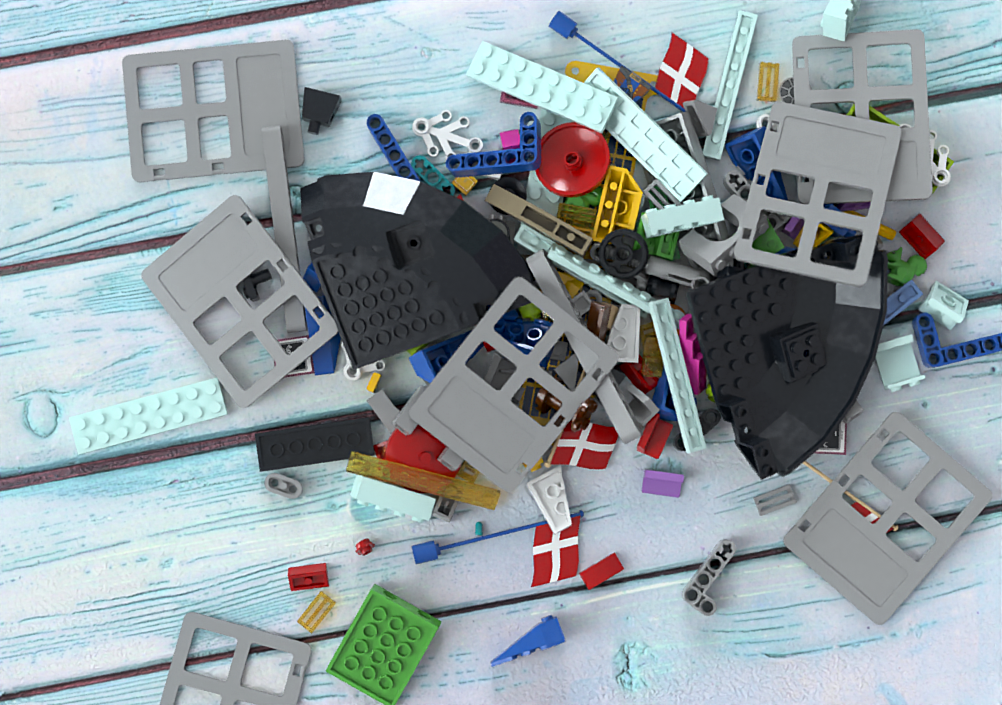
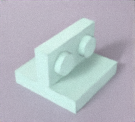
[918,281,969,330]

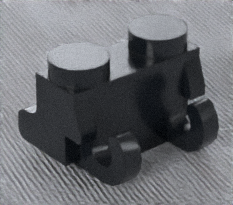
[646,275,679,304]

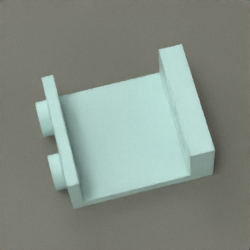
[875,334,925,392]

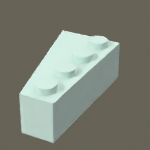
[821,0,862,42]
[641,195,724,239]
[350,474,436,523]

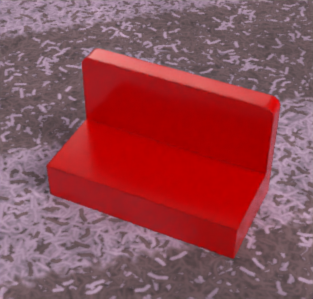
[899,213,945,259]
[637,413,673,459]

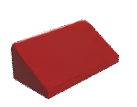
[620,355,659,394]
[288,563,329,591]

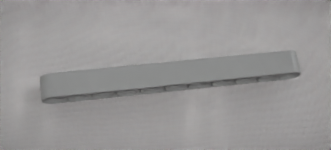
[261,125,307,333]
[526,249,643,444]

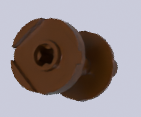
[535,376,598,432]

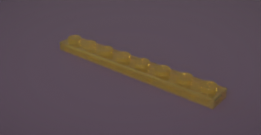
[346,451,500,510]

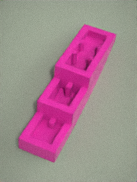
[679,314,706,395]

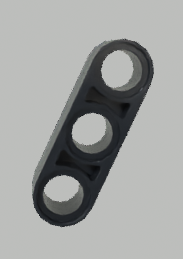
[673,408,721,452]

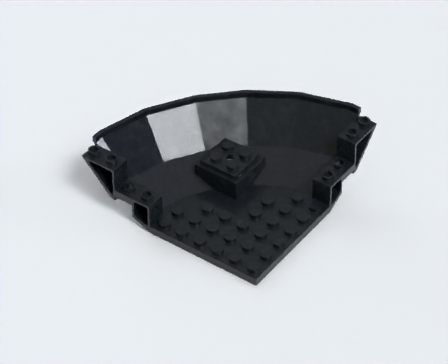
[300,172,536,370]
[685,234,888,480]

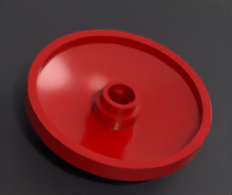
[535,122,611,197]
[385,424,462,493]

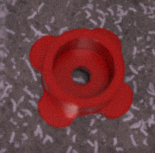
[355,538,375,556]

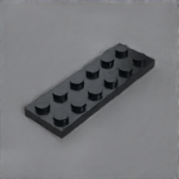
[255,417,375,472]

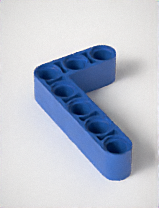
[446,112,541,177]
[366,114,420,181]
[912,313,1002,368]

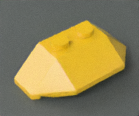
[592,165,643,244]

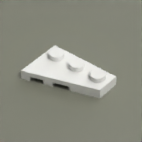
[606,304,641,363]
[527,465,572,535]

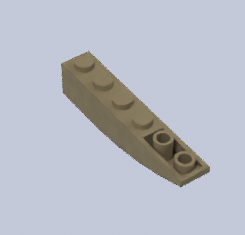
[484,184,593,258]

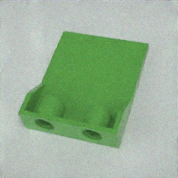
[325,584,442,705]

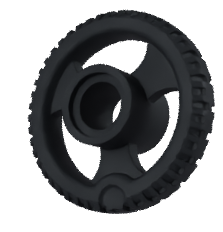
[598,229,649,279]

